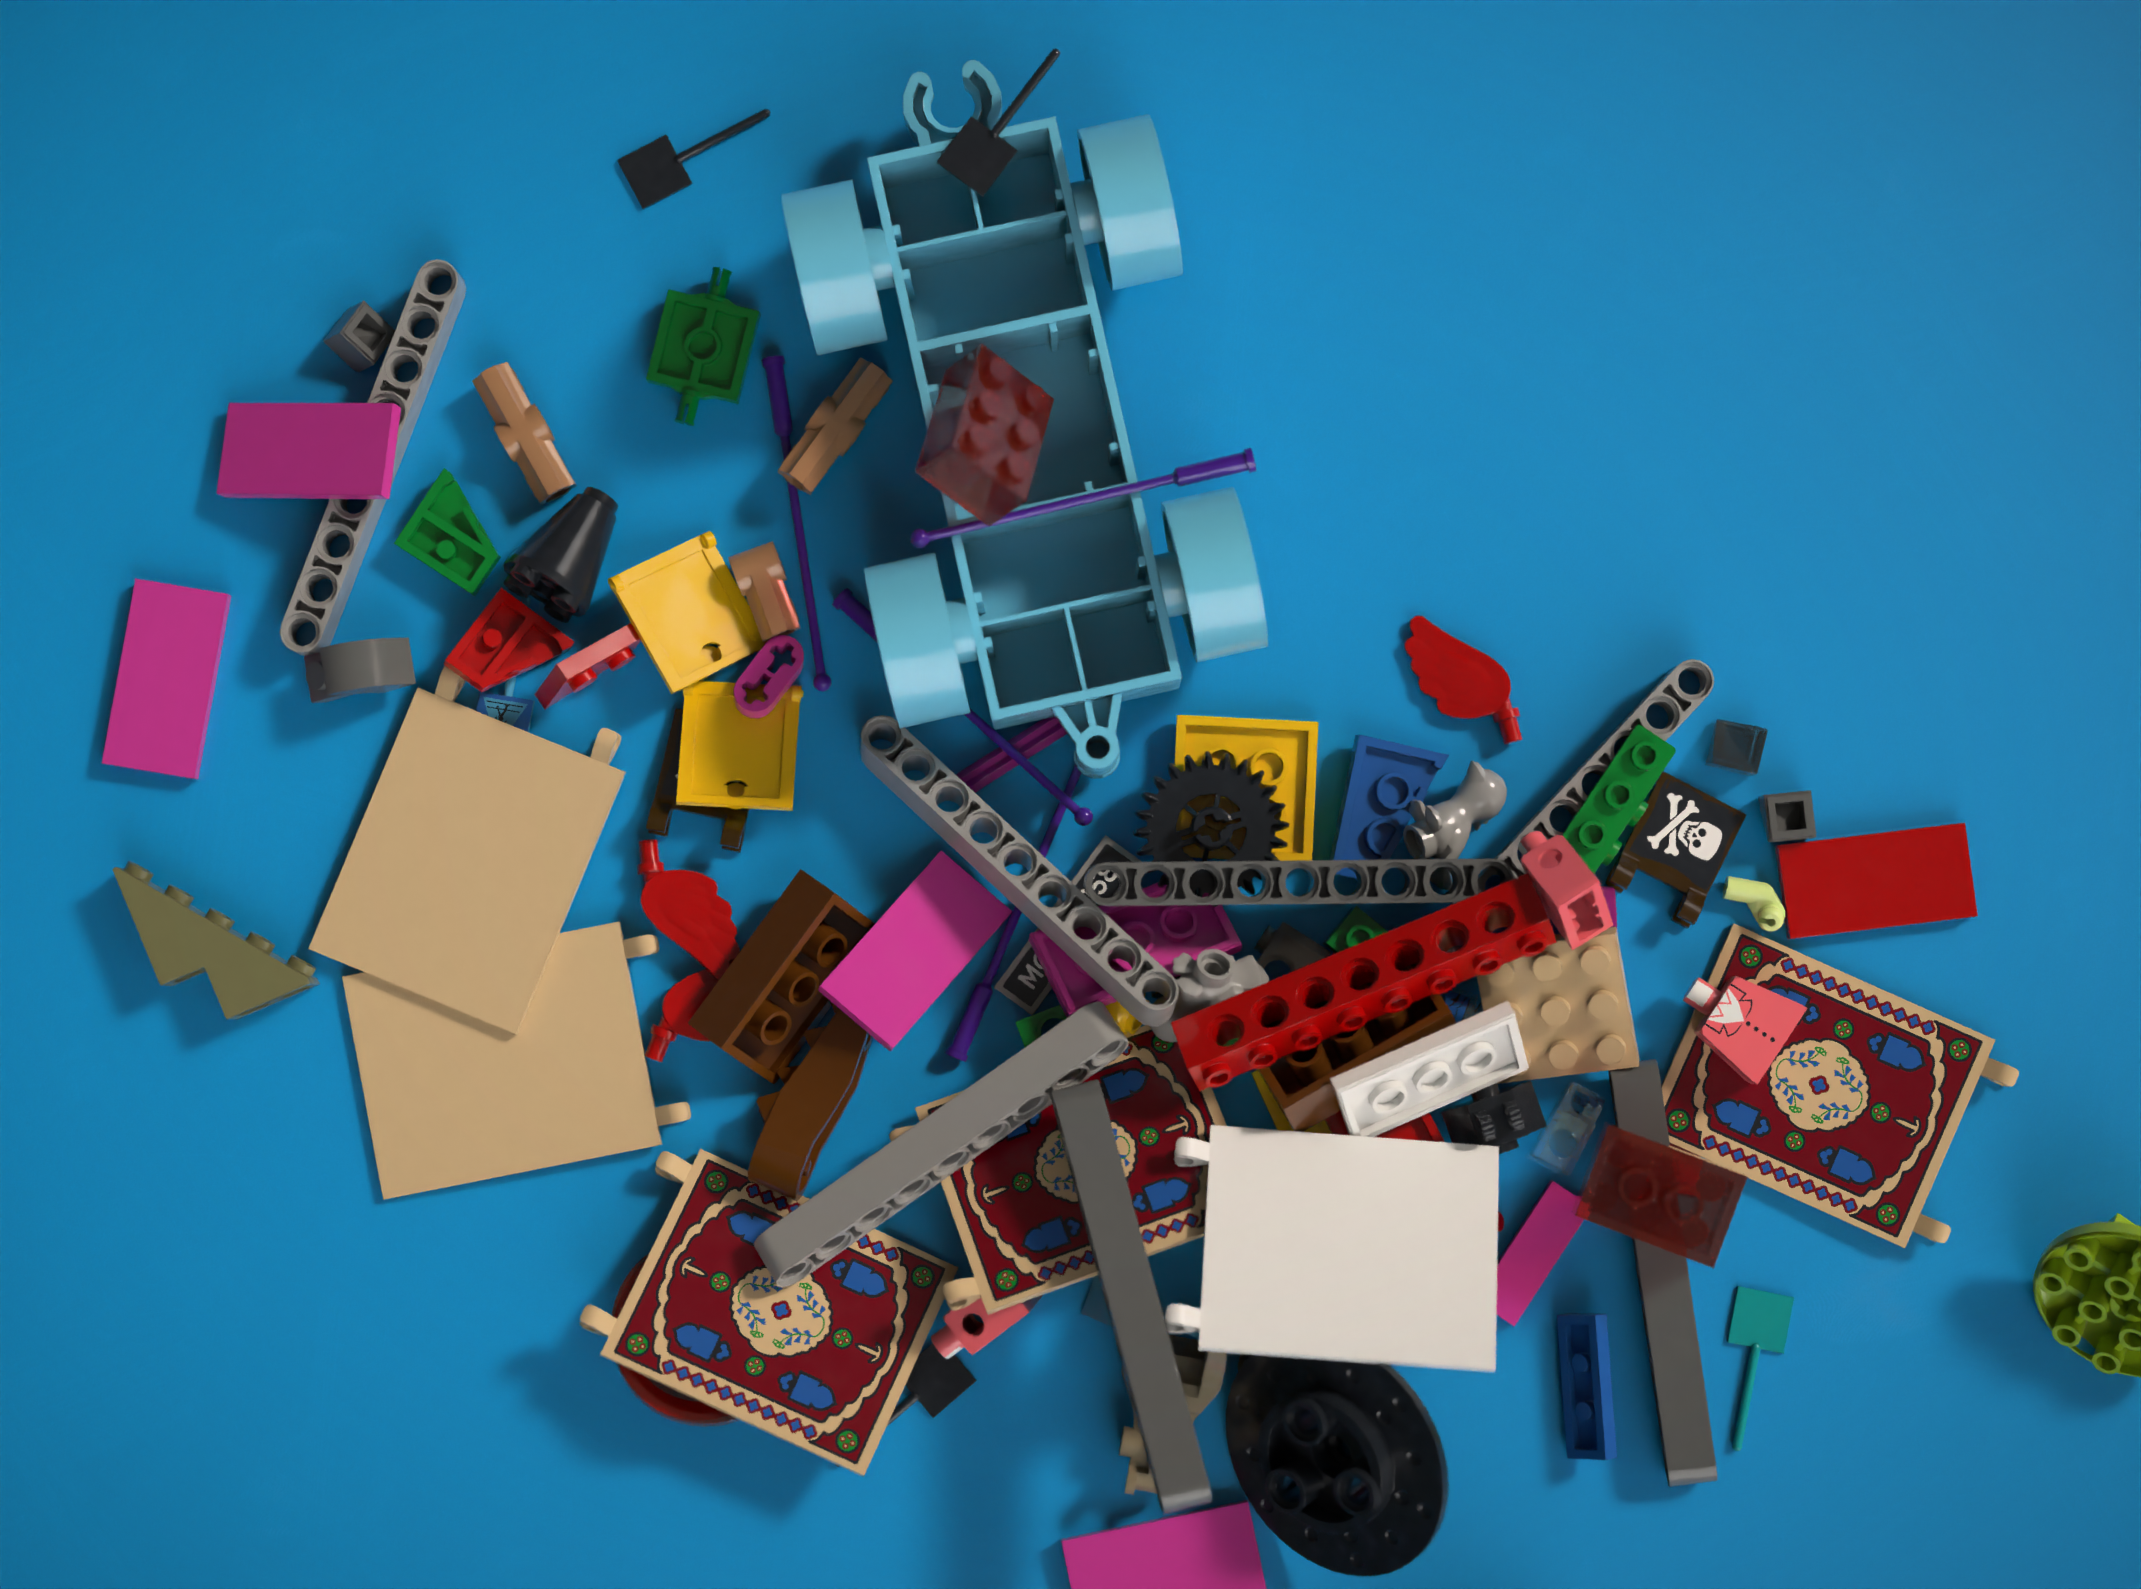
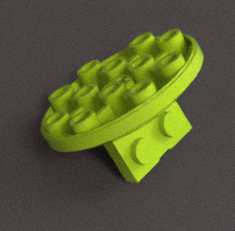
[2033,1213,2141,1378]

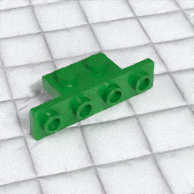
[1562,725,1676,874]

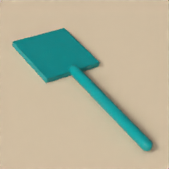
[1727,1286,1794,1451]

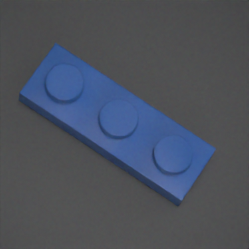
[1557,1313,1617,1460]

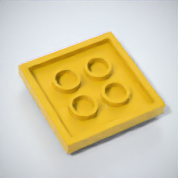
[1174,715,1318,861]

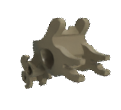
[1119,1335,1227,1495]

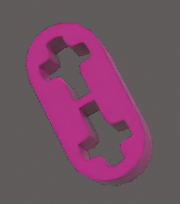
[734,635,804,718]

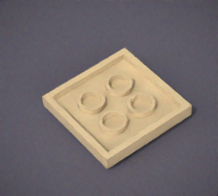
[1477,927,1640,1084]

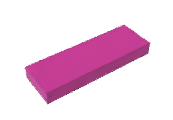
[1496,1180,1592,1326]

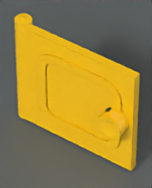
[608,531,768,694]
[676,681,804,811]

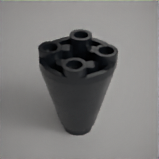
[503,487,618,623]

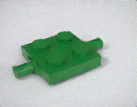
[646,267,761,426]

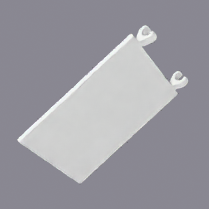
[1165,1125,1499,1372]

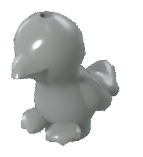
[1403,761,1507,890]
[1149,949,1269,1042]

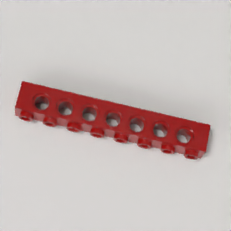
[1171,873,1557,1091]

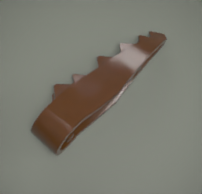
[748,1000,873,1201]

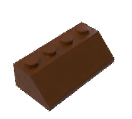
[688,869,875,1085]
[1257,964,1456,1132]

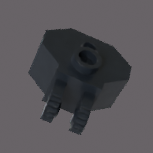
[1440,1081,1547,1154]

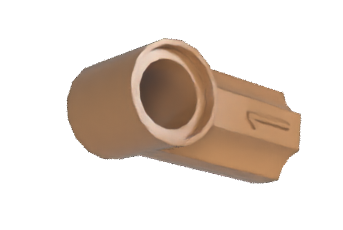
[728,541,801,642]

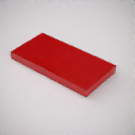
[1775,823,1978,939]

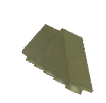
[112,861,320,1019]

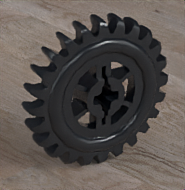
[1133,751,1289,907]

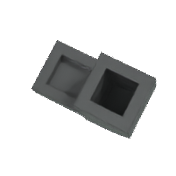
[304,638,416,703]

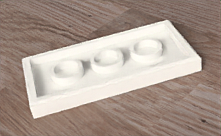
[1330,1001,1529,1137]

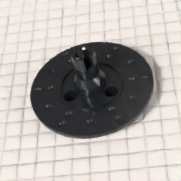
[1226,1354,1449,1577]

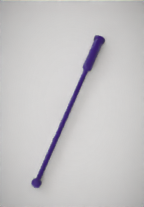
[761,356,832,692]
[910,448,1256,548]
[832,588,1093,826]
[944,764,1081,1062]

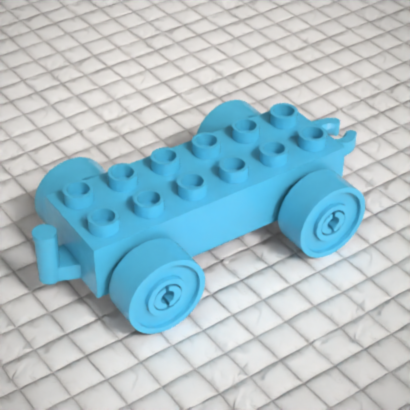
[781,60,1268,779]

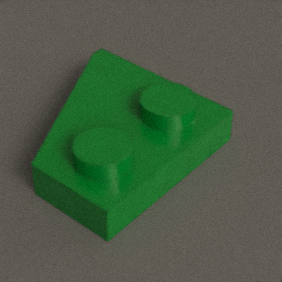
[394,468,501,596]

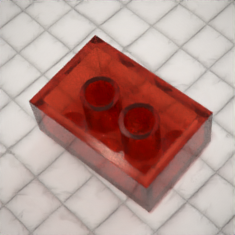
[915,344,1054,526]
[1572,1121,1747,1268]

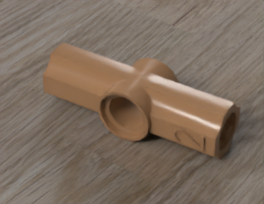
[778,357,893,495]
[472,362,577,505]

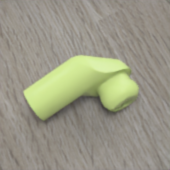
[1723,876,1785,932]

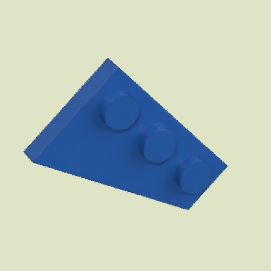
[1329,735,1449,880]

